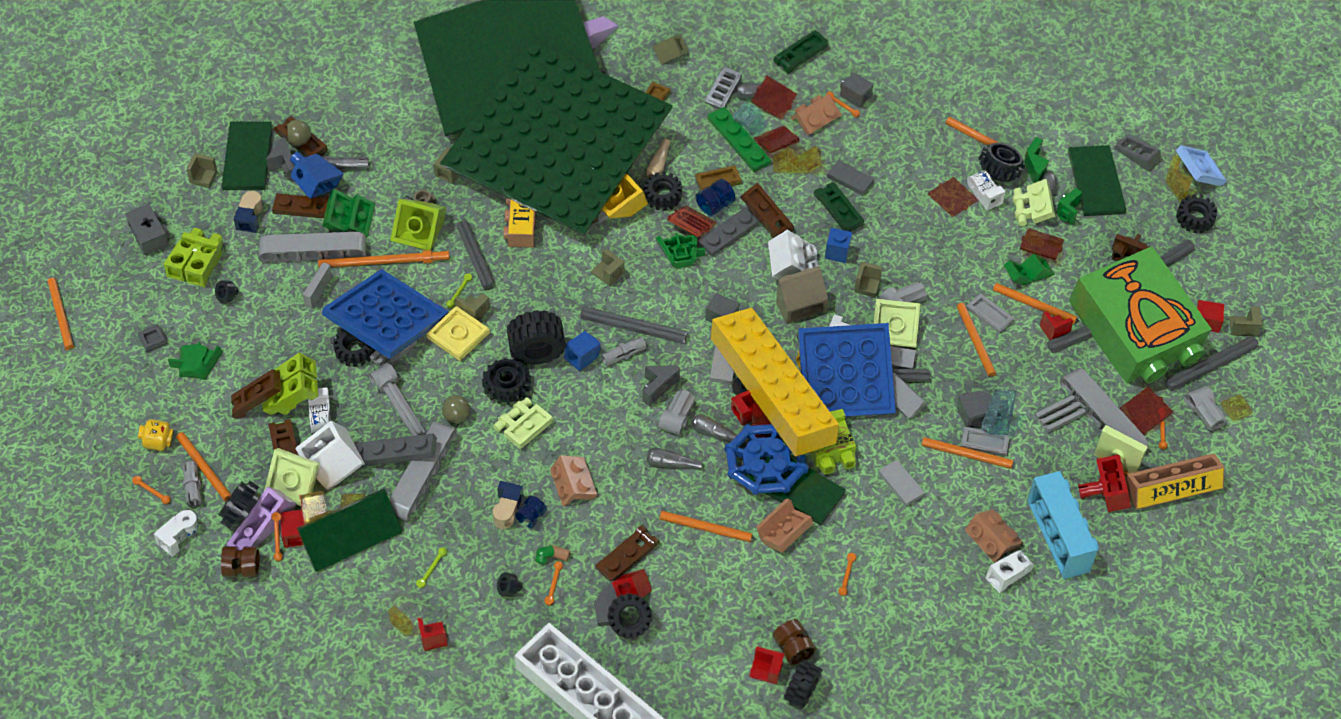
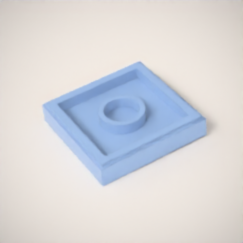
[1176,146,1227,186]

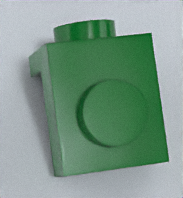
[1056,188,1082,225]

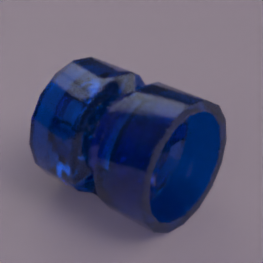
[695,179,736,217]

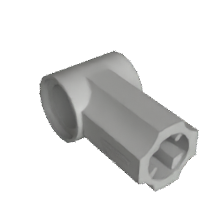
[880,282,927,303]
[1184,386,1227,431]
[658,390,695,436]

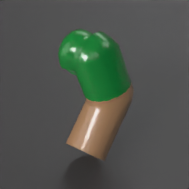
[535,545,571,564]

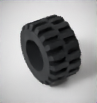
[507,310,566,365]

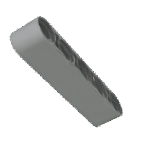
[259,232,366,263]
[1060,368,1148,449]
[389,421,457,521]

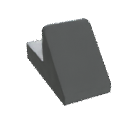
[266,138,295,182]
[642,365,680,406]

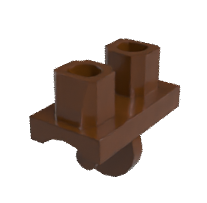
[1111,233,1149,261]

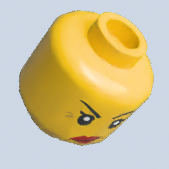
[138,419,174,451]

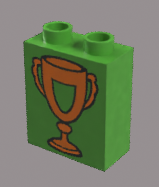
[1069,246,1212,383]

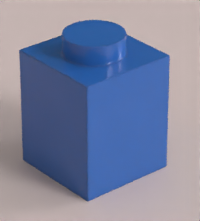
[825,228,852,263]
[564,331,601,371]

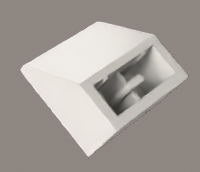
[768,230,818,279]
[296,421,365,490]

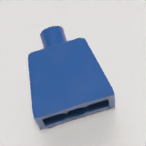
[290,152,344,199]

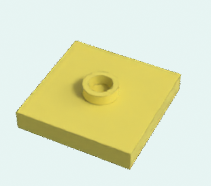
[426,306,490,361]

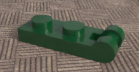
[773,30,829,74]
[814,182,864,232]

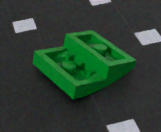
[322,189,375,237]

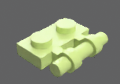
[1012,179,1055,226]
[493,397,553,450]

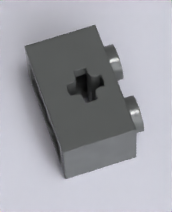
[125,204,170,255]

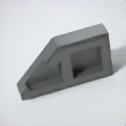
[594,581,622,626]

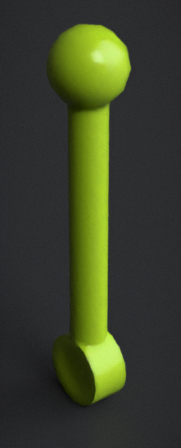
[446,274,472,308]
[416,547,447,588]

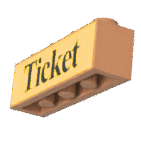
[504,198,536,247]
[1127,453,1225,510]

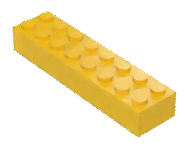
[711,307,839,457]

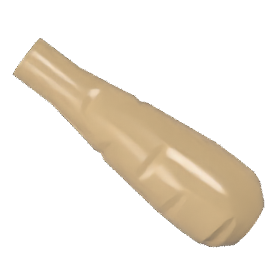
[646,139,671,178]

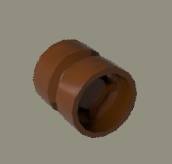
[221,546,260,577]
[772,619,817,666]

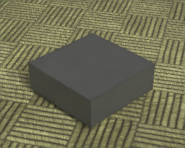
[137,325,167,353]

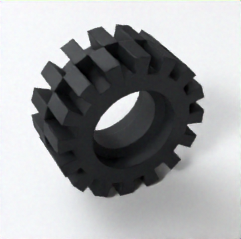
[644,172,682,211]
[1176,194,1217,234]
[333,329,375,367]
[607,593,652,639]
[784,660,822,709]

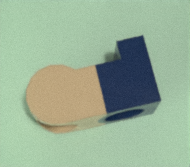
[234,191,263,233]
[493,480,523,529]

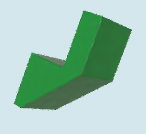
[1024,137,1049,183]
[1004,254,1055,285]

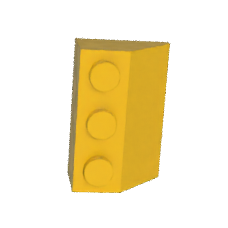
[602,174,648,219]

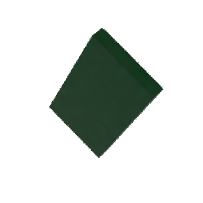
[222,122,272,190]
[1068,145,1126,216]
[744,456,846,526]
[296,488,402,572]

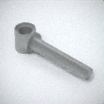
[369,364,425,436]

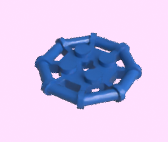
[724,424,809,496]

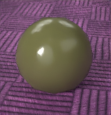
[287,120,311,146]
[442,395,470,424]

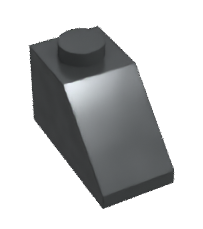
[957,391,1012,428]

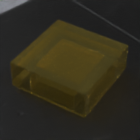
[1220,394,1253,422]
[388,605,413,636]

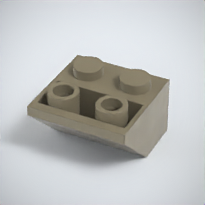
[776,266,828,324]

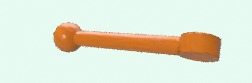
[826,92,860,117]
[1158,408,1168,450]
[132,476,171,504]
[271,512,283,561]
[838,553,856,596]
[544,561,563,606]

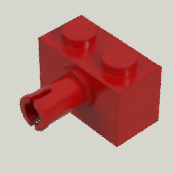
[1078,454,1131,512]

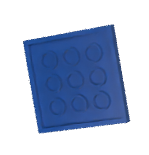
[322,269,449,359]
[798,323,896,417]

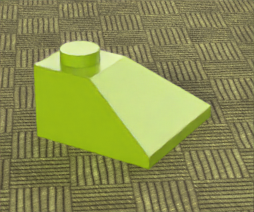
[390,199,447,250]

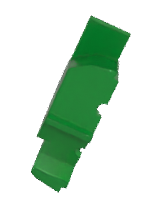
[655,233,705,268]
[168,342,223,380]

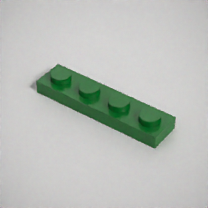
[707,106,771,172]

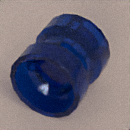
[515,495,547,529]

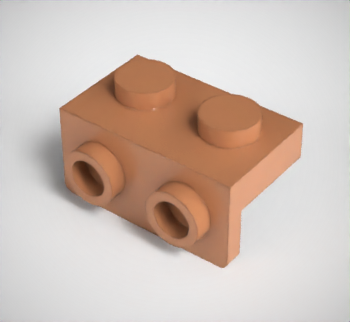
[790,94,841,135]
[550,455,597,506]
[756,499,814,553]
[965,509,1023,563]

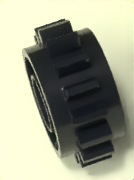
[978,143,1025,182]
[482,358,532,405]
[218,480,261,529]

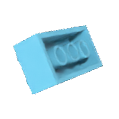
[1027,471,1099,579]

